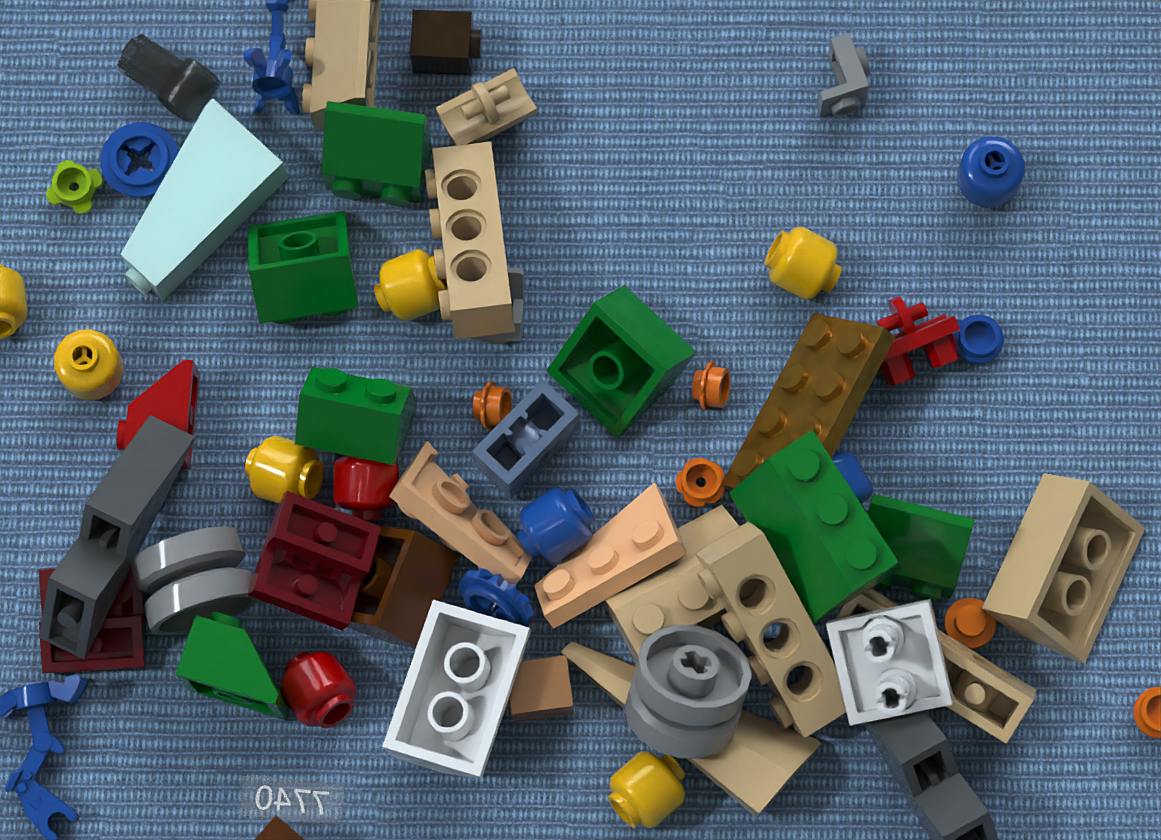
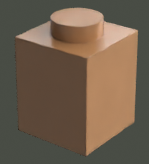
[505,655,574,722]

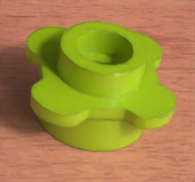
[46,160,103,215]

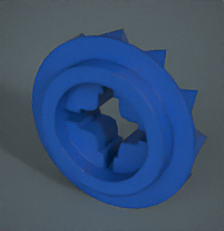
[100,122,178,200]
[459,568,535,627]

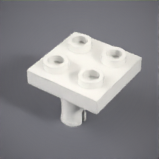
[826,599,954,725]

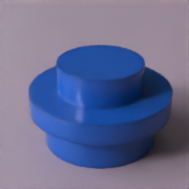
[953,315,1004,365]

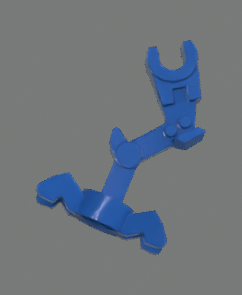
[244,0,300,114]
[0,675,88,840]

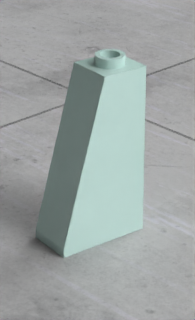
[121,99,288,301]

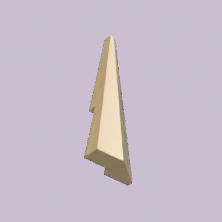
[561,641,822,819]

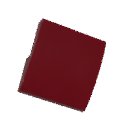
[247,491,381,631]
[39,567,146,674]

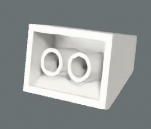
[382,600,531,779]

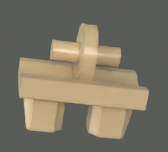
[436,68,537,146]

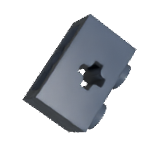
[472,379,580,499]

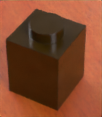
[410,9,482,75]

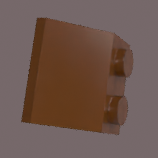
[347,525,458,648]

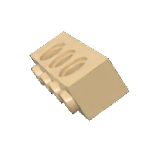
[425,141,515,340]
[695,522,846,738]
[827,588,1036,744]

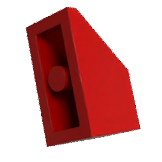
[116,359,200,470]

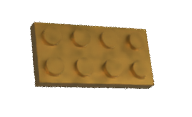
[721,313,895,491]

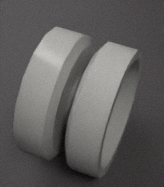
[130,526,258,635]
[624,625,752,758]

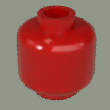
[333,455,399,520]
[279,651,356,728]

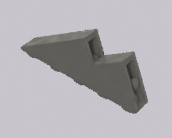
[39,415,195,659]
[863,710,999,840]

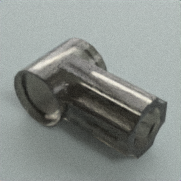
[116,34,221,123]

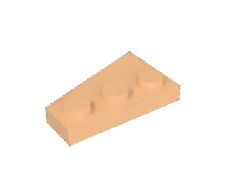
[389,441,532,584]
[534,482,687,629]

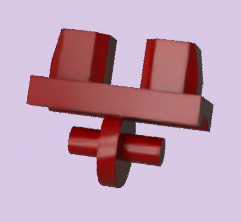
[876,296,960,386]

